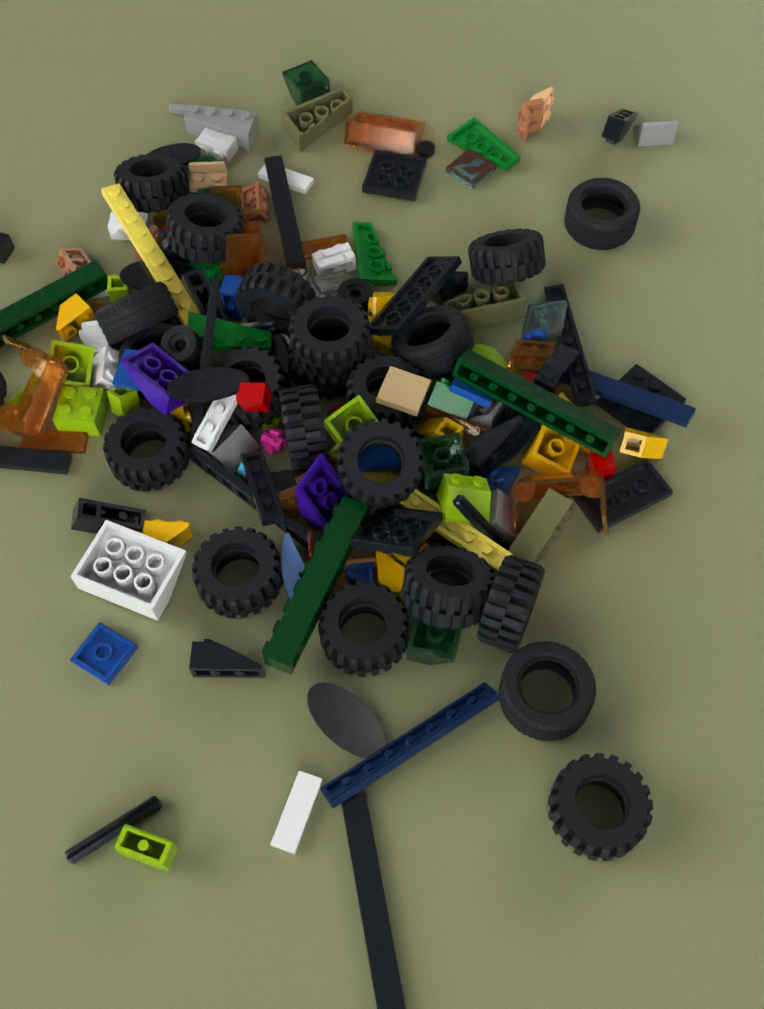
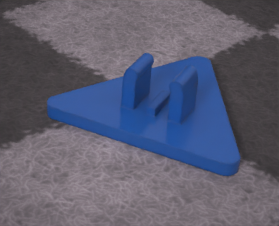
[484,467,520,495]

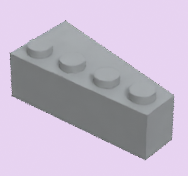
[184,104,259,153]

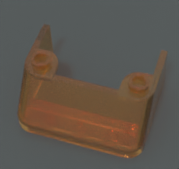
[210,185,261,280]
[0,335,68,440]
[512,471,609,536]

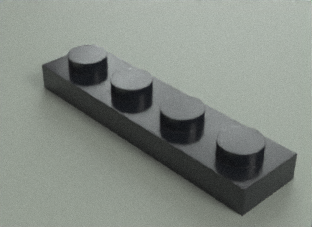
[241,450,285,526]

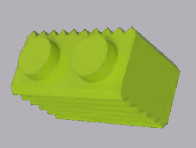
[114,824,178,872]

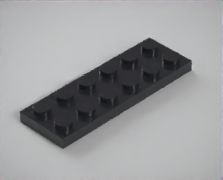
[370,256,462,337]

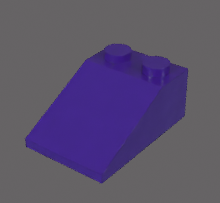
[121,343,190,416]
[295,454,353,531]

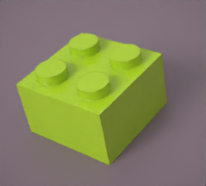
[52,385,110,437]

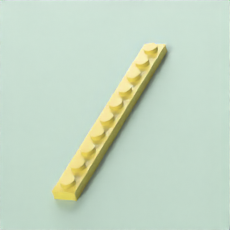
[102,183,202,327]
[328,444,513,574]

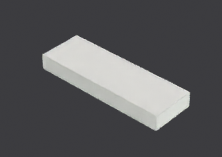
[258,164,314,195]
[191,394,238,453]
[270,771,323,855]

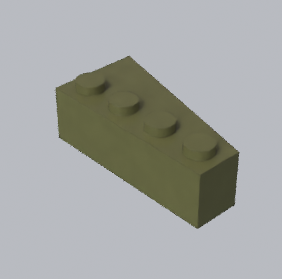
[282,86,352,151]
[443,282,527,329]
[508,488,574,564]

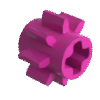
[260,427,287,455]

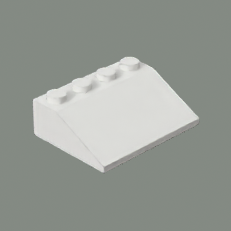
[70,520,187,621]

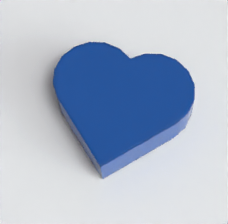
[522,329,547,349]
[346,562,374,584]

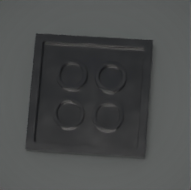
[362,150,427,201]
[597,364,686,434]
[350,506,443,557]

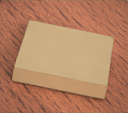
[376,366,431,417]

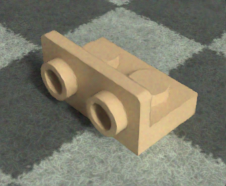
[188,161,228,192]

